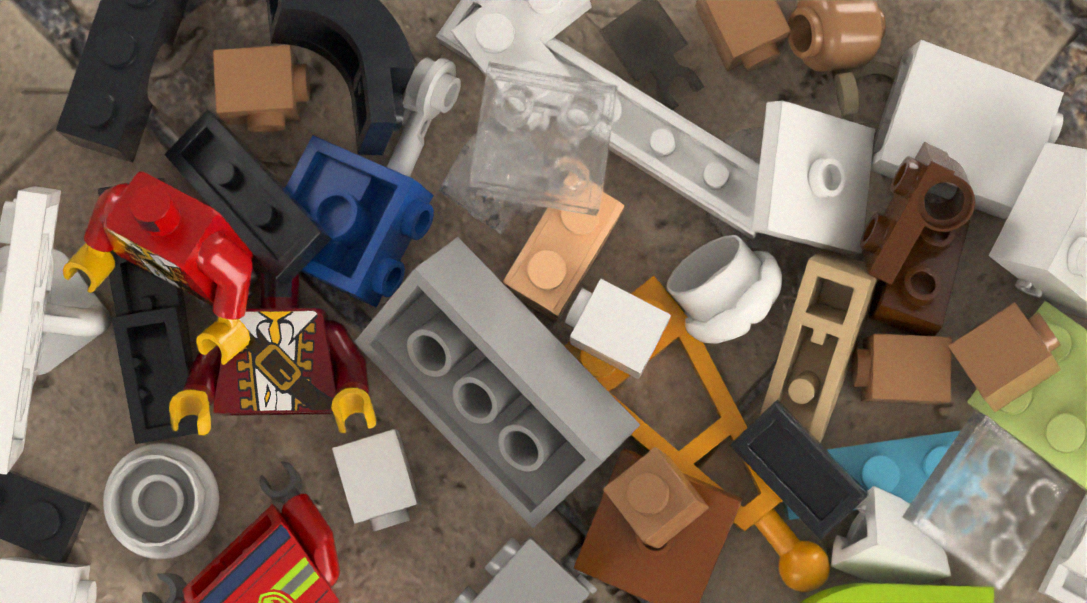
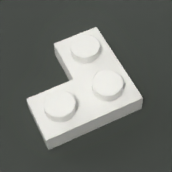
[451,0,592,132]

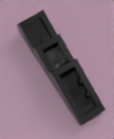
[97,178,198,444]

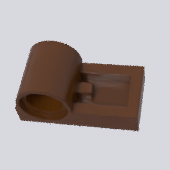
[860,142,976,285]
[869,220,970,336]

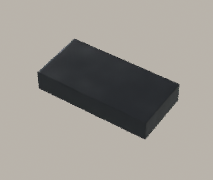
[730,399,869,540]

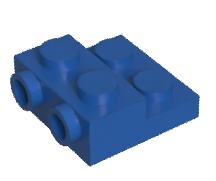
[285,135,434,308]

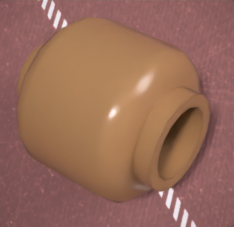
[788,0,886,72]

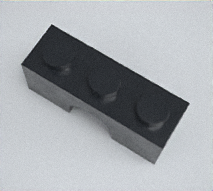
[56,0,188,163]

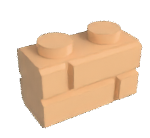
[502,173,625,322]

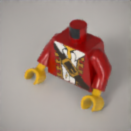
[63,171,254,365]

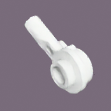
[387,58,461,177]

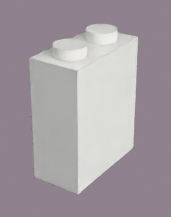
[871,40,1064,219]

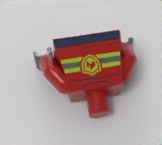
[142,461,340,603]

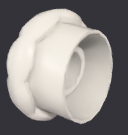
[667,235,782,344]
[103,442,219,559]

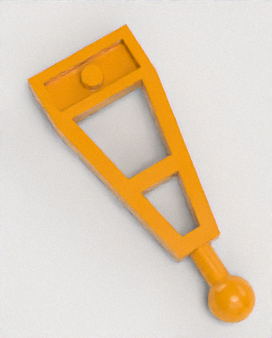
[565,276,830,592]

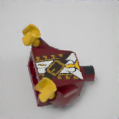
[169,272,377,435]

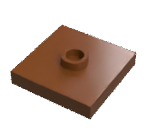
[573,448,743,603]

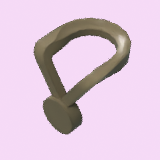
[832,62,898,139]

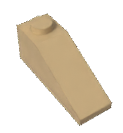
[760,249,880,443]

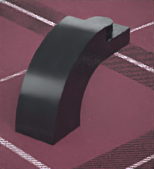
[266,0,415,155]

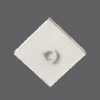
[752,100,875,254]

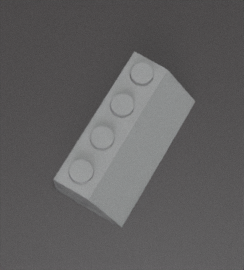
[354,237,640,528]

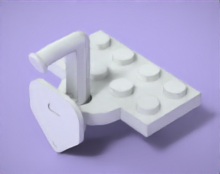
[0,186,111,475]

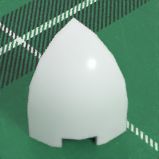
[831,486,951,584]

